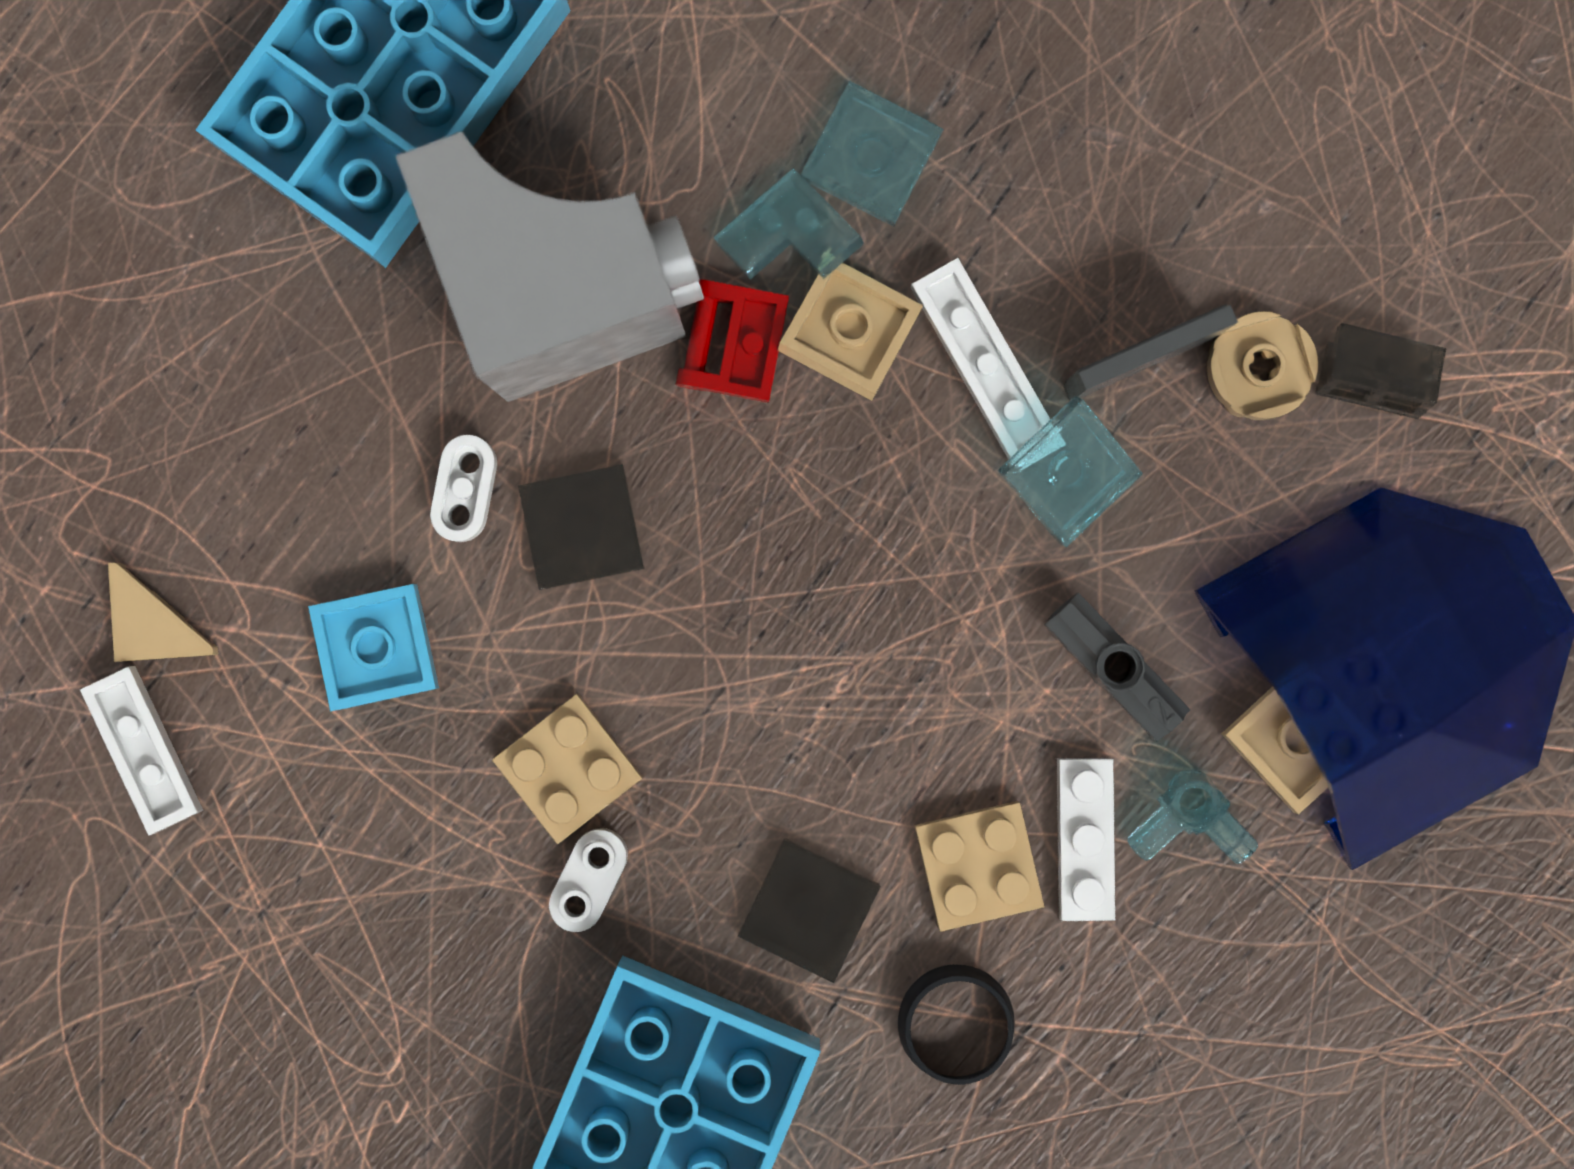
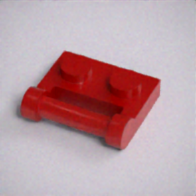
[675,279,789,403]

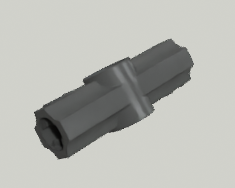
[1043,592,1190,742]

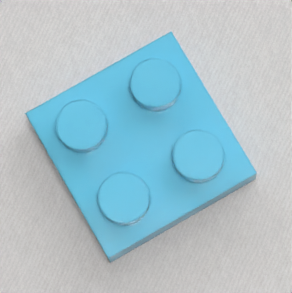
[308,584,439,712]

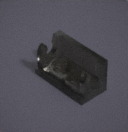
[1315,323,1446,419]

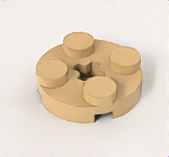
[1207,311,1318,421]

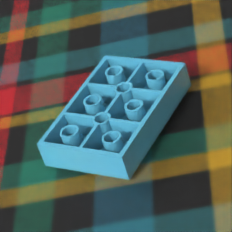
[196,0,571,268]
[532,955,821,1169]

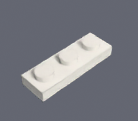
[80,666,203,836]
[1057,758,1115,921]

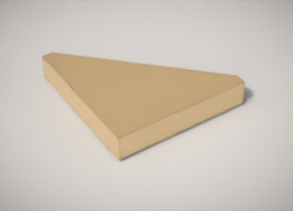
[108,563,218,662]

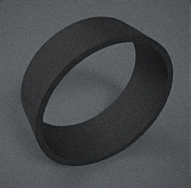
[898,964,1015,1085]

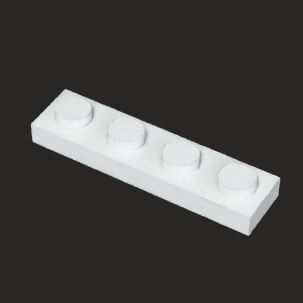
[910,258,1064,472]

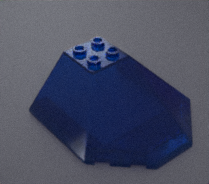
[1195,488,1574,870]

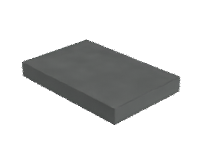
[1063,304,1238,402]

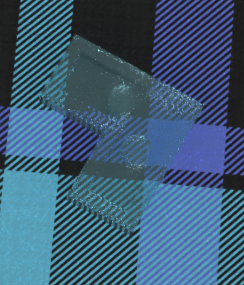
[714,168,864,280]

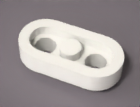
[430,435,497,542]
[549,828,628,932]

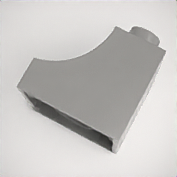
[396,132,704,402]

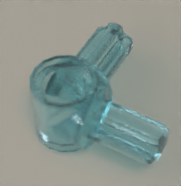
[1127,769,1258,864]

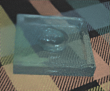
[800,81,944,227]
[997,396,1143,547]

